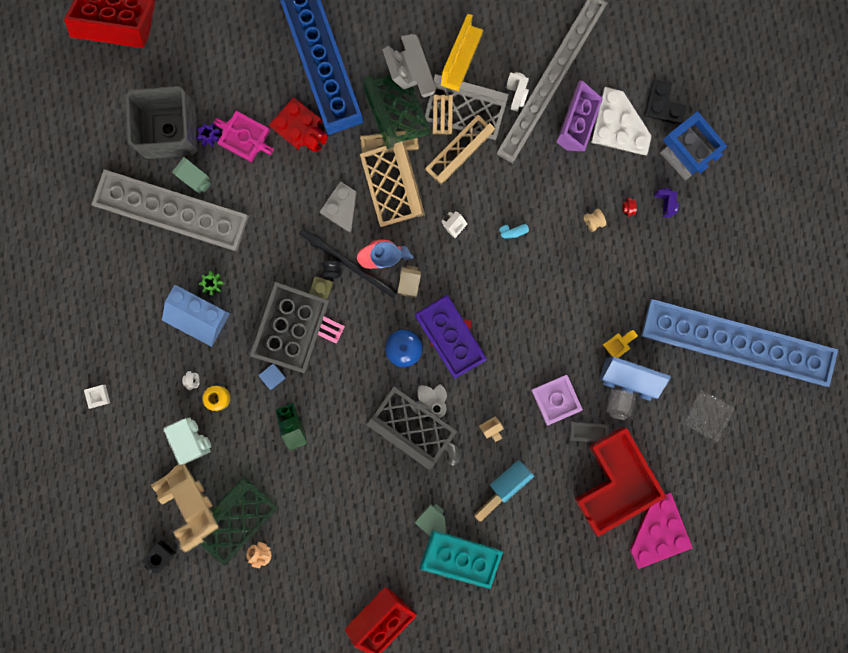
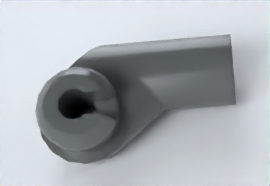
[440,438,460,466]

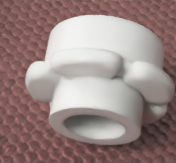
[182,371,199,390]

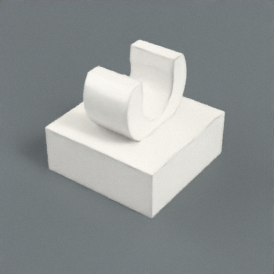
[441,211,467,238]

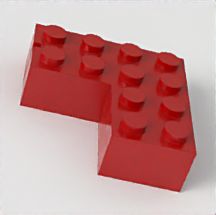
[575,427,667,537]

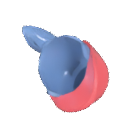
[357,240,413,268]

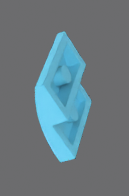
[490,460,534,502]

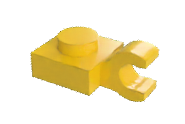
[603,330,638,358]

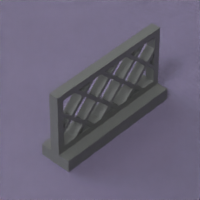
[367,387,457,470]

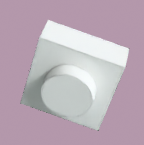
[84,385,110,409]

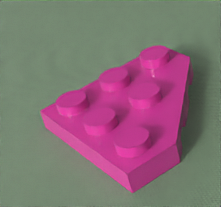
[630,492,693,569]

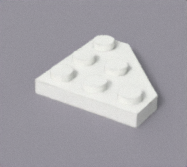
[591,87,651,155]

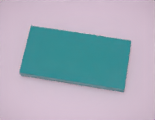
[419,530,503,589]

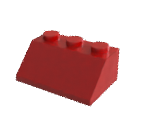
[344,587,417,653]

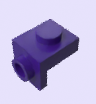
[654,188,679,218]

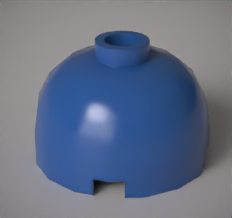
[385,329,423,367]

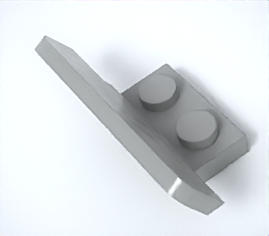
[382,34,436,97]

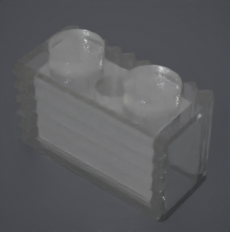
[605,390,637,420]

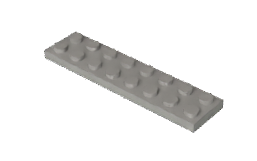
[92,169,249,252]

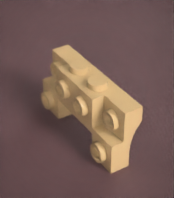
[151,464,219,552]

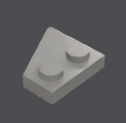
[319,181,357,233]

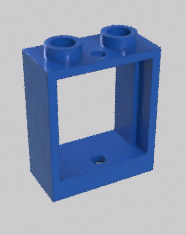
[663,111,728,175]

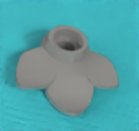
[411,384,447,418]

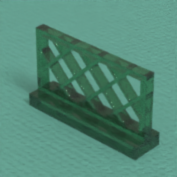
[364,75,431,149]
[199,476,278,566]

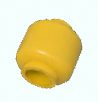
[203,386,230,411]

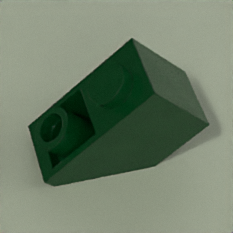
[276,403,308,451]

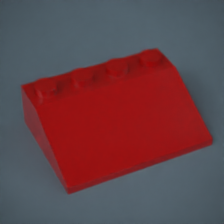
[64,0,156,48]

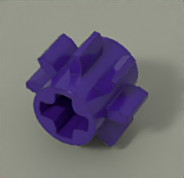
[196,123,221,147]

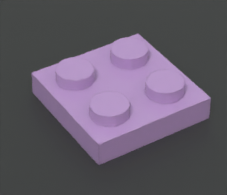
[531,375,583,426]

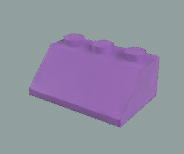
[556,81,603,151]

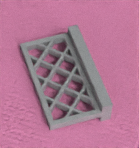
[424,74,509,140]

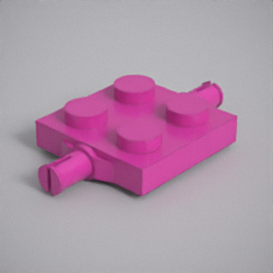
[214,111,274,163]

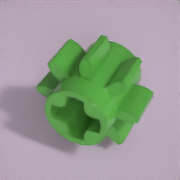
[199,271,225,296]

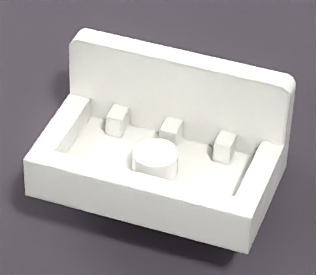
[506,72,529,111]

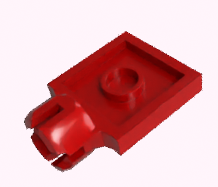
[269,97,328,152]

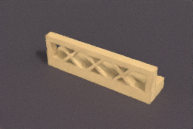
[425,115,495,185]

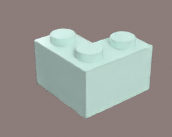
[164,418,211,465]

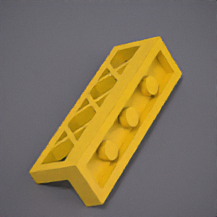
[441,14,483,92]

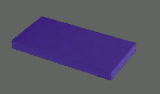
[414,294,487,379]

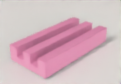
[316,314,345,344]

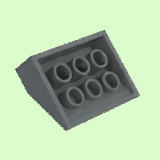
[246,282,329,373]

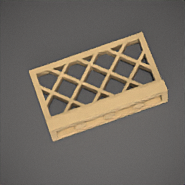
[360,140,425,227]

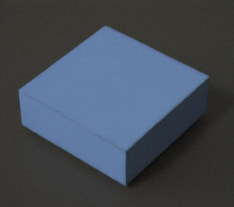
[258,364,286,390]

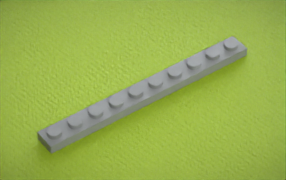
[497,0,607,163]

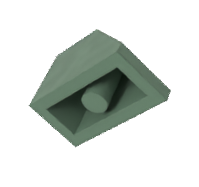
[172,157,211,194]
[415,503,446,536]

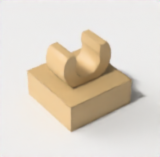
[479,416,503,442]

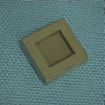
[309,276,334,300]

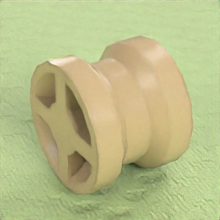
[584,209,606,232]

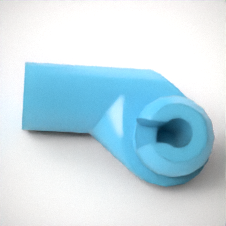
[499,224,529,238]

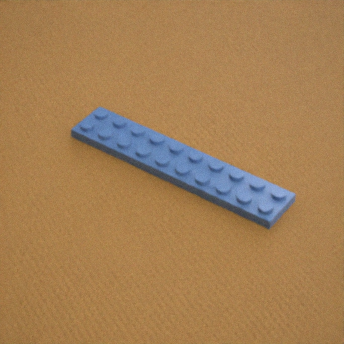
[641,299,838,387]

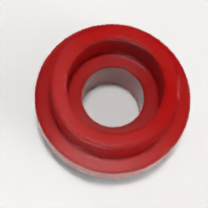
[622,198,637,217]

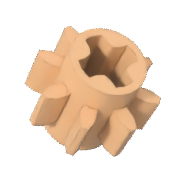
[247,542,271,568]

